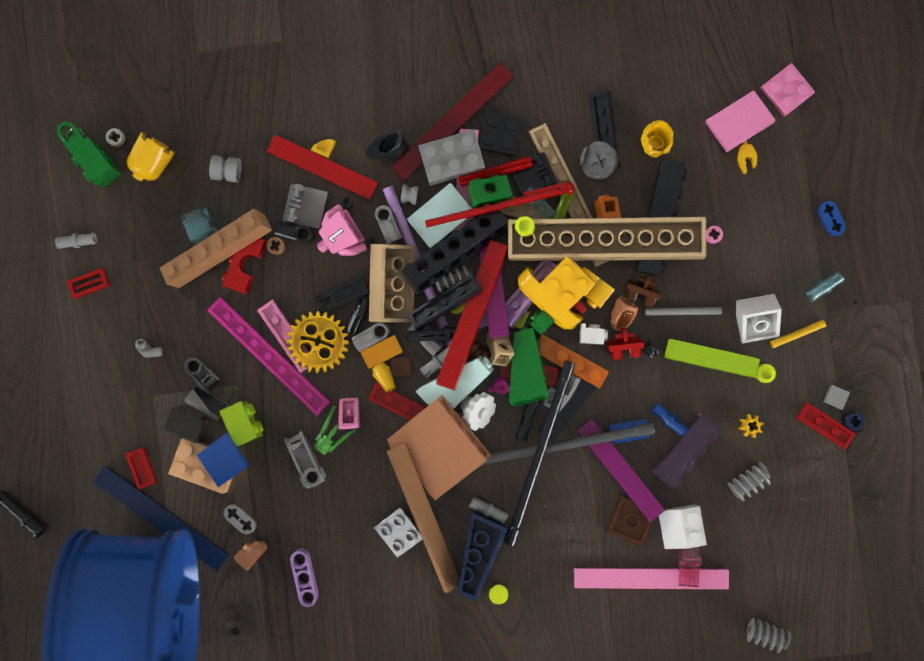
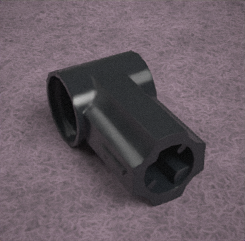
[275,220,315,244]

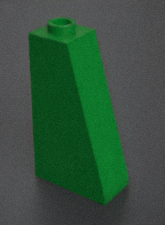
[509,327,550,407]

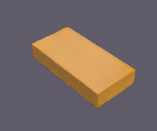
[361,335,403,369]

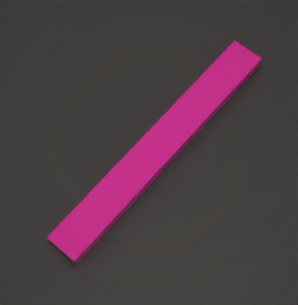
[207,297,330,416]

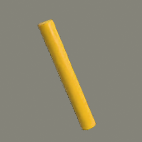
[770,320,826,348]

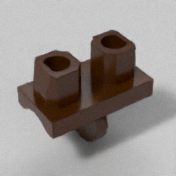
[626,273,661,308]

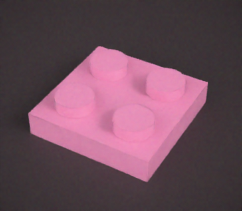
[761,63,815,117]

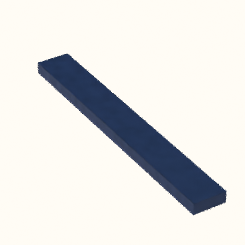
[93,466,230,572]

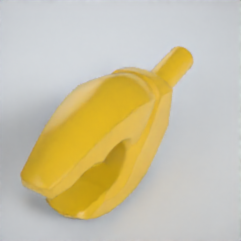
[737,140,757,174]

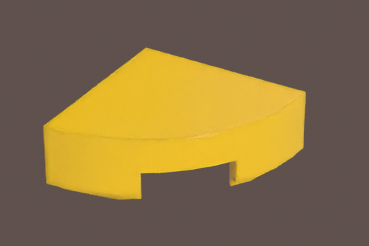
[311,139,336,159]

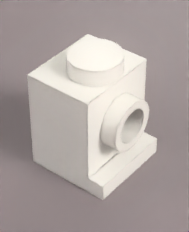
[579,323,608,345]

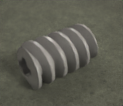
[436,263,473,293]
[727,462,771,502]
[746,617,791,653]

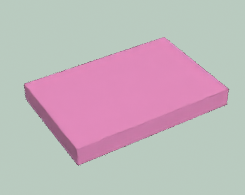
[705,90,776,152]

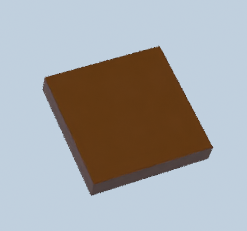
[606,495,653,546]

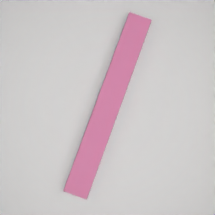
[574,568,729,589]

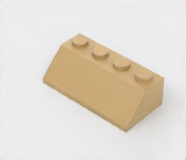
[369,244,415,322]

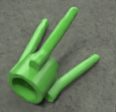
[314,405,357,455]

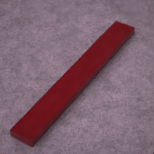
[391,63,513,182]

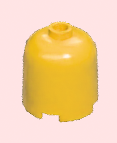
[127,132,175,181]

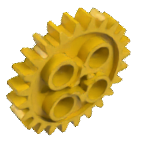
[286,311,349,374]

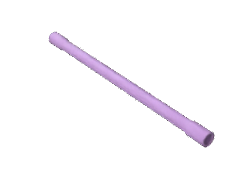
[383,186,452,347]

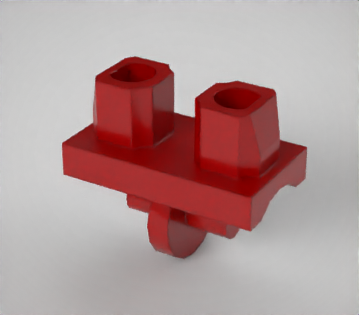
[606,327,644,360]

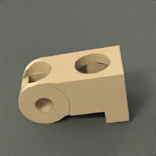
[486,331,515,367]

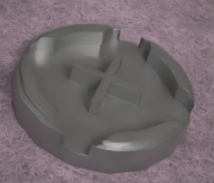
[580,141,618,180]

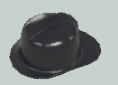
[366,129,409,160]

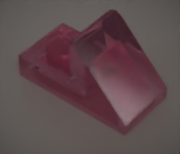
[678,548,702,587]

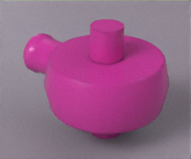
[488,377,510,394]

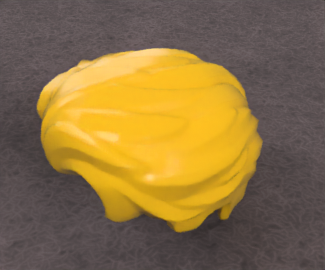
[641,120,673,158]

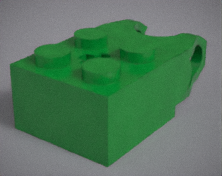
[57,121,122,188]

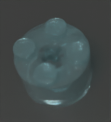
[180,207,217,247]

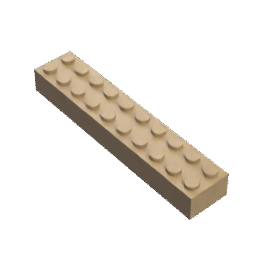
[508,217,706,261]

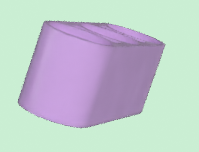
[290,549,319,607]

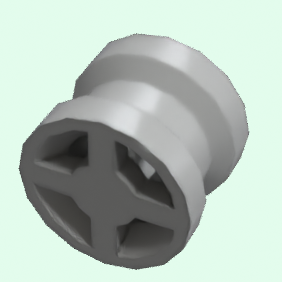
[401,184,419,205]

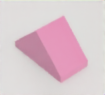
[339,397,361,430]

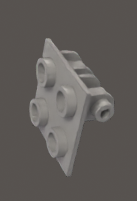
[283,184,328,229]
[374,507,422,558]

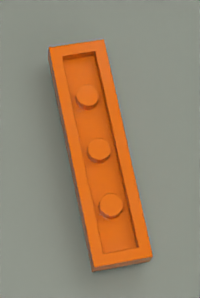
[538,334,609,389]

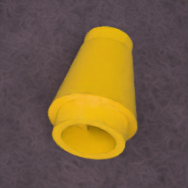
[372,362,396,392]

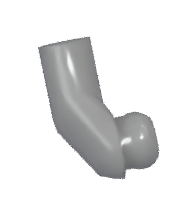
[135,339,163,358]

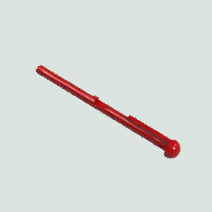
[425,182,575,228]

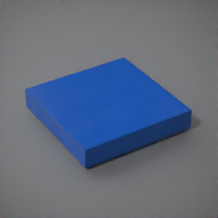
[197,433,250,487]

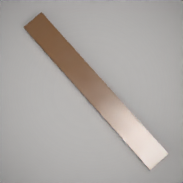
[387,442,460,593]

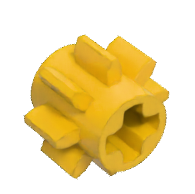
[738,414,764,438]

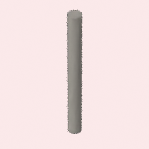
[645,307,722,316]

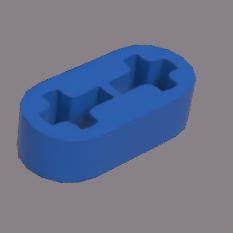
[818,201,846,236]

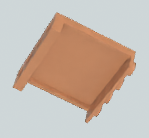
[387,395,491,500]

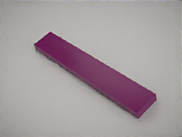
[479,226,509,339]
[577,419,665,522]

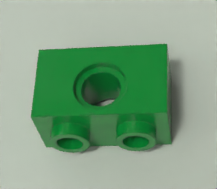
[467,175,513,209]

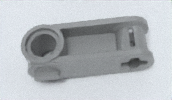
[284,430,327,489]

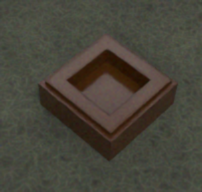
[391,357,411,377]

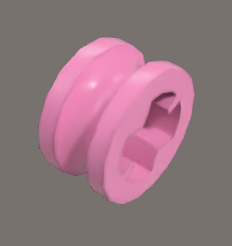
[706,226,723,244]

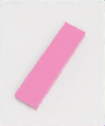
[257,299,309,373]

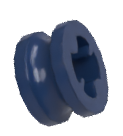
[844,413,864,430]

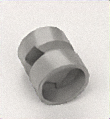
[209,155,241,183]

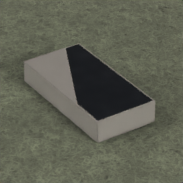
[184,386,229,421]

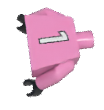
[317,197,375,256]

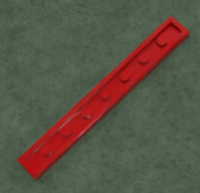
[436,240,508,391]

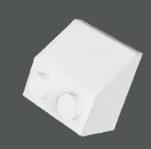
[736,294,781,343]
[659,504,707,549]

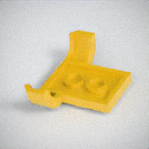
[518,255,596,330]

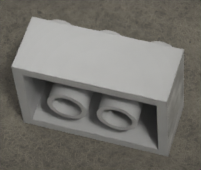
[418,130,485,186]

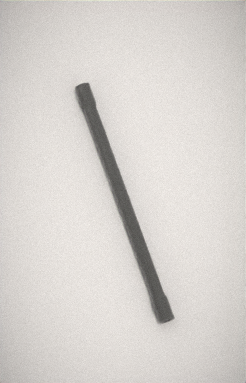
[480,423,655,466]

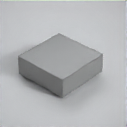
[823,385,850,410]

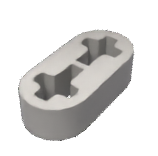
[224,504,257,535]

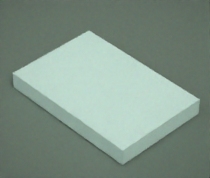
[407,183,472,249]

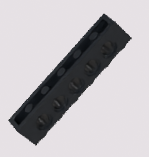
[402,210,508,295]

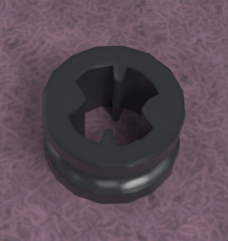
[643,341,660,360]

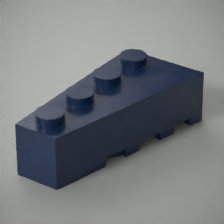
[458,512,509,601]

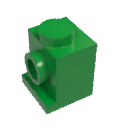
[526,309,554,336]

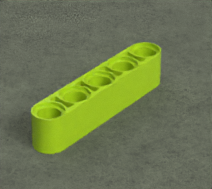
[664,339,760,378]

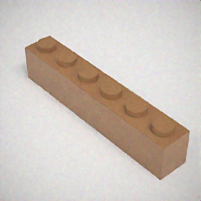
[160,209,272,288]

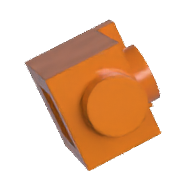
[594,195,621,218]

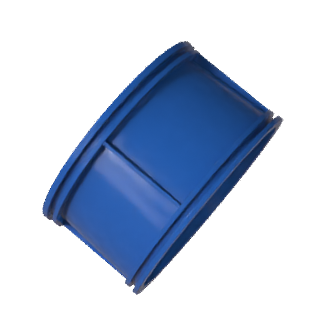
[43,529,200,661]

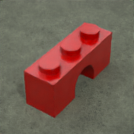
[222,238,267,295]

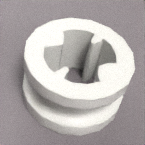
[106,128,125,147]

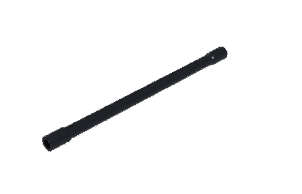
[504,360,576,546]

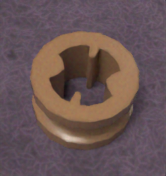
[267,237,285,255]

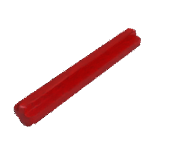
[458,156,533,187]

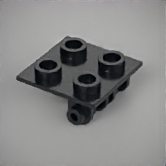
[512,152,559,196]

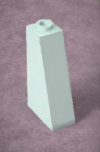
[416,356,494,408]

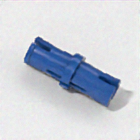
[651,403,689,436]

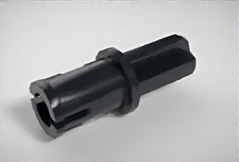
[346,297,369,336]

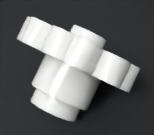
[461,392,496,431]

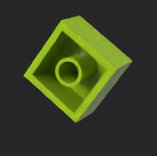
[219,401,264,446]

